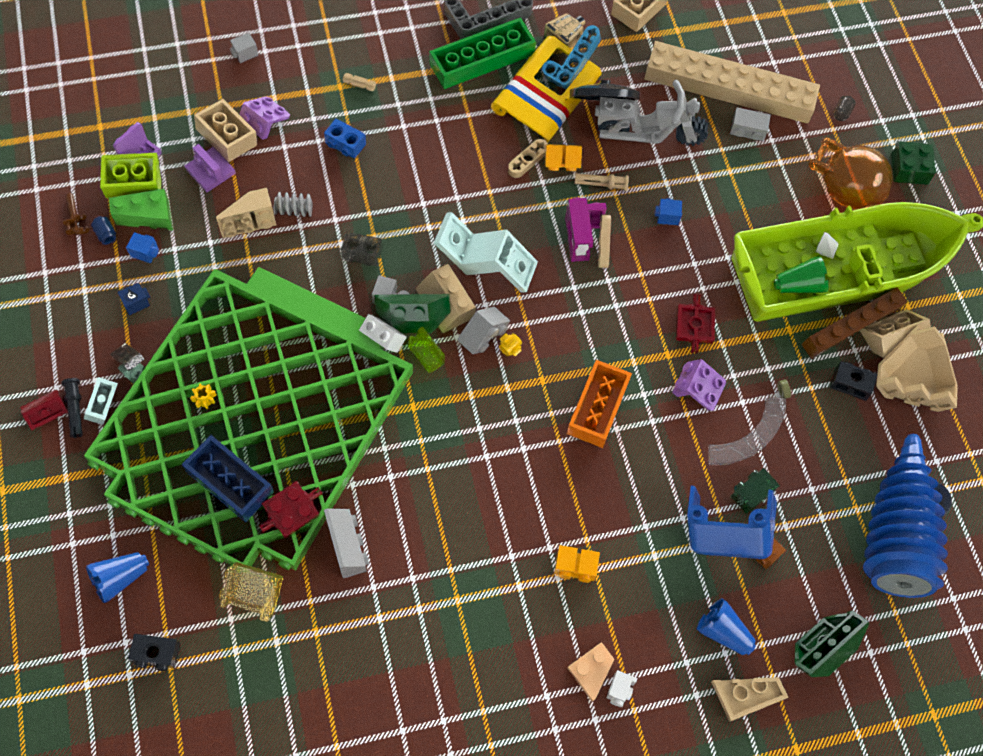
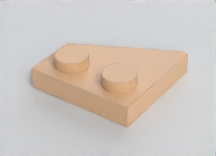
[568,642,614,702]

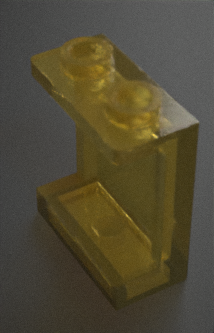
[219,562,283,622]

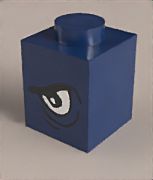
[118,282,151,315]

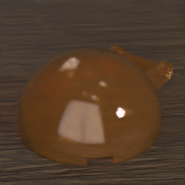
[808,137,893,209]

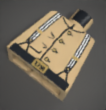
[544,14,585,48]

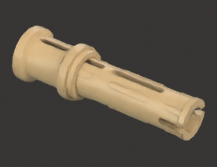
[575,173,629,191]

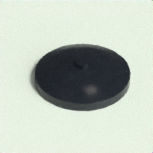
[570,80,640,101]

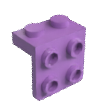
[239,97,290,140]
[113,122,162,156]
[672,359,726,411]

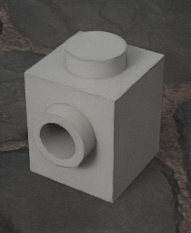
[230,33,259,63]

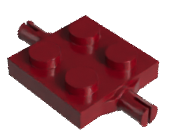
[676,294,715,354]
[259,481,323,538]

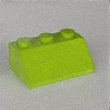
[100,153,161,198]

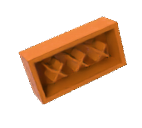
[567,360,632,448]

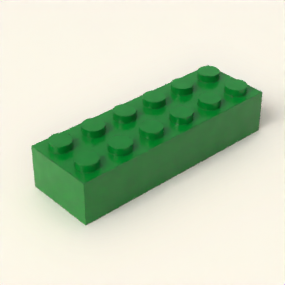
[429,17,536,89]

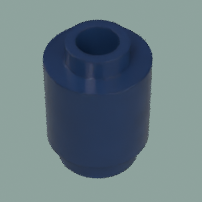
[91,216,116,245]

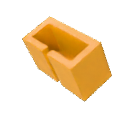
[545,144,582,171]
[554,545,600,583]

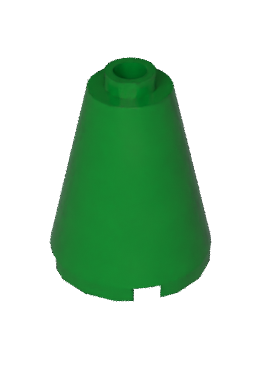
[773,256,829,293]

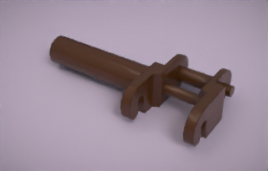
[63,193,90,235]

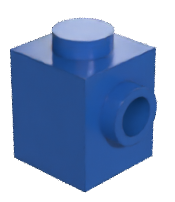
[654,198,682,225]
[126,232,159,263]

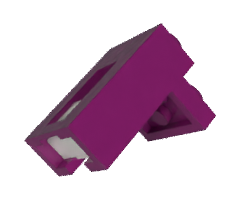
[565,197,607,262]

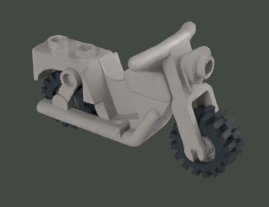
[595,80,708,146]

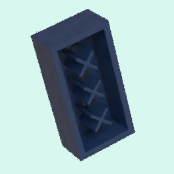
[182,435,274,522]

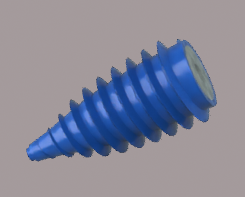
[863,434,948,598]

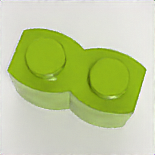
[849,244,883,286]

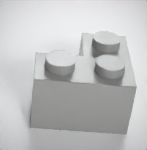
[457,307,510,354]

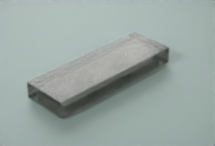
[110,344,145,371]

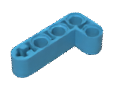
[542,25,601,89]

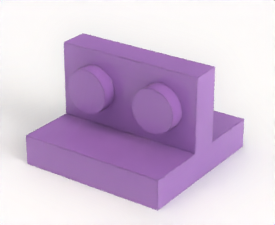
[184,144,236,193]

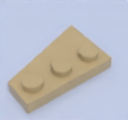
[711,677,788,722]

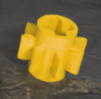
[499,333,522,356]
[190,383,216,409]

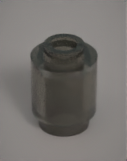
[834,96,856,121]

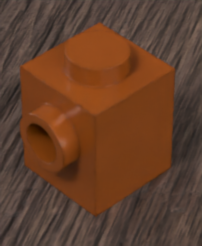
[756,539,786,570]

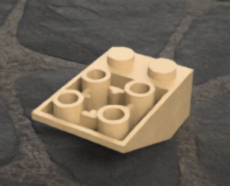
[216,188,276,238]

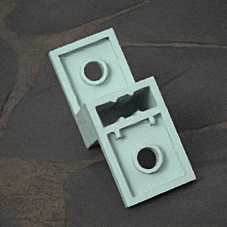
[434,212,538,292]

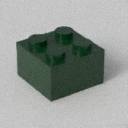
[891,141,936,185]

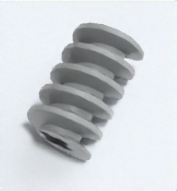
[274,192,312,217]

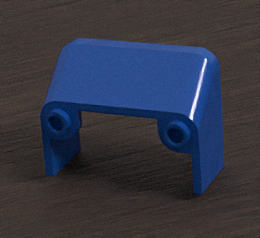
[687,486,777,559]

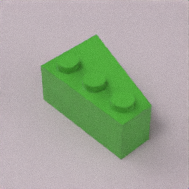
[109,189,173,231]

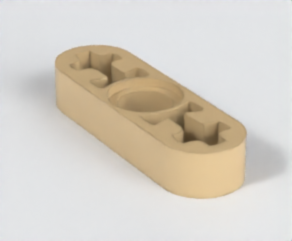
[508,139,548,178]
[598,215,611,268]

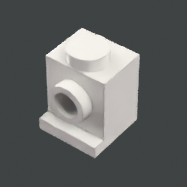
[606,670,638,707]

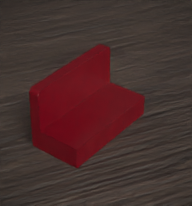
[20,389,68,430]

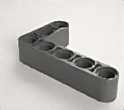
[444,0,533,39]

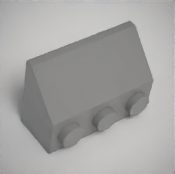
[324,509,369,578]

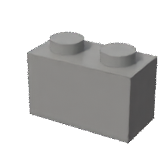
[730,107,771,141]

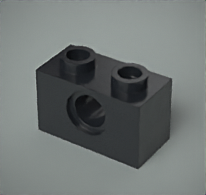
[830,361,878,401]
[128,634,181,671]

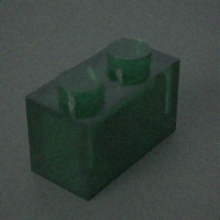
[731,468,780,515]

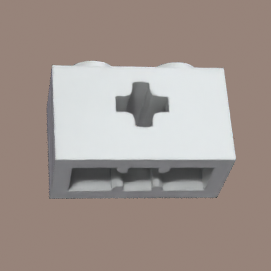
[359,314,407,353]

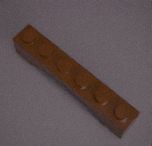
[801,287,908,360]

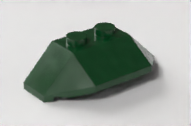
[374,294,451,333]
[794,610,869,677]

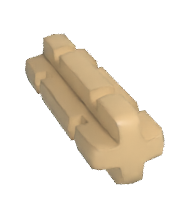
[343,73,376,91]

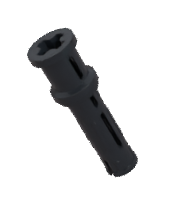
[62,378,83,438]

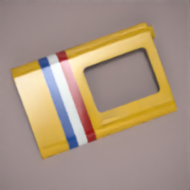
[491,35,602,143]

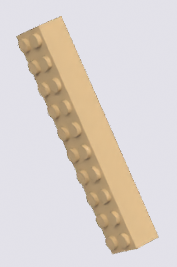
[644,41,820,123]

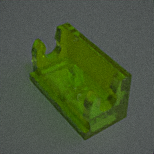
[407,327,445,374]

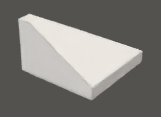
[815,232,839,259]

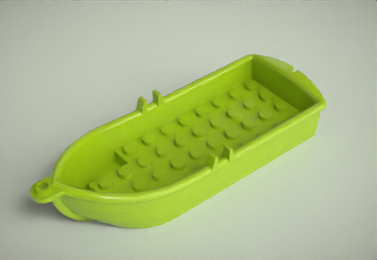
[731,202,983,322]

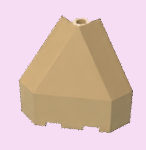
[877,326,958,412]

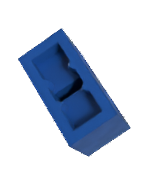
[324,118,366,159]

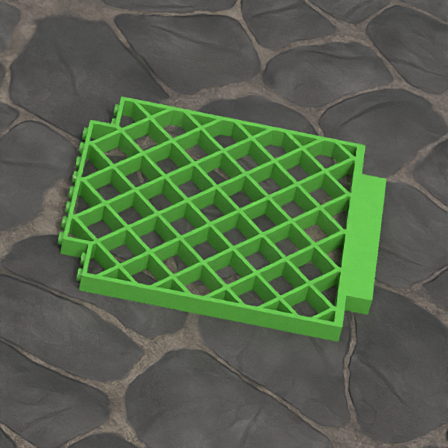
[84,267,413,574]

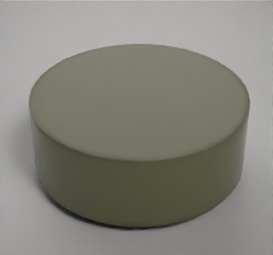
[777,379,791,399]

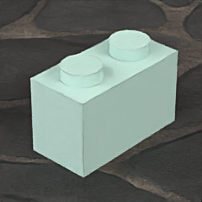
[84,377,118,425]

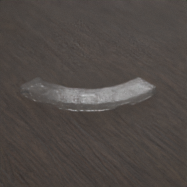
[708,397,786,465]

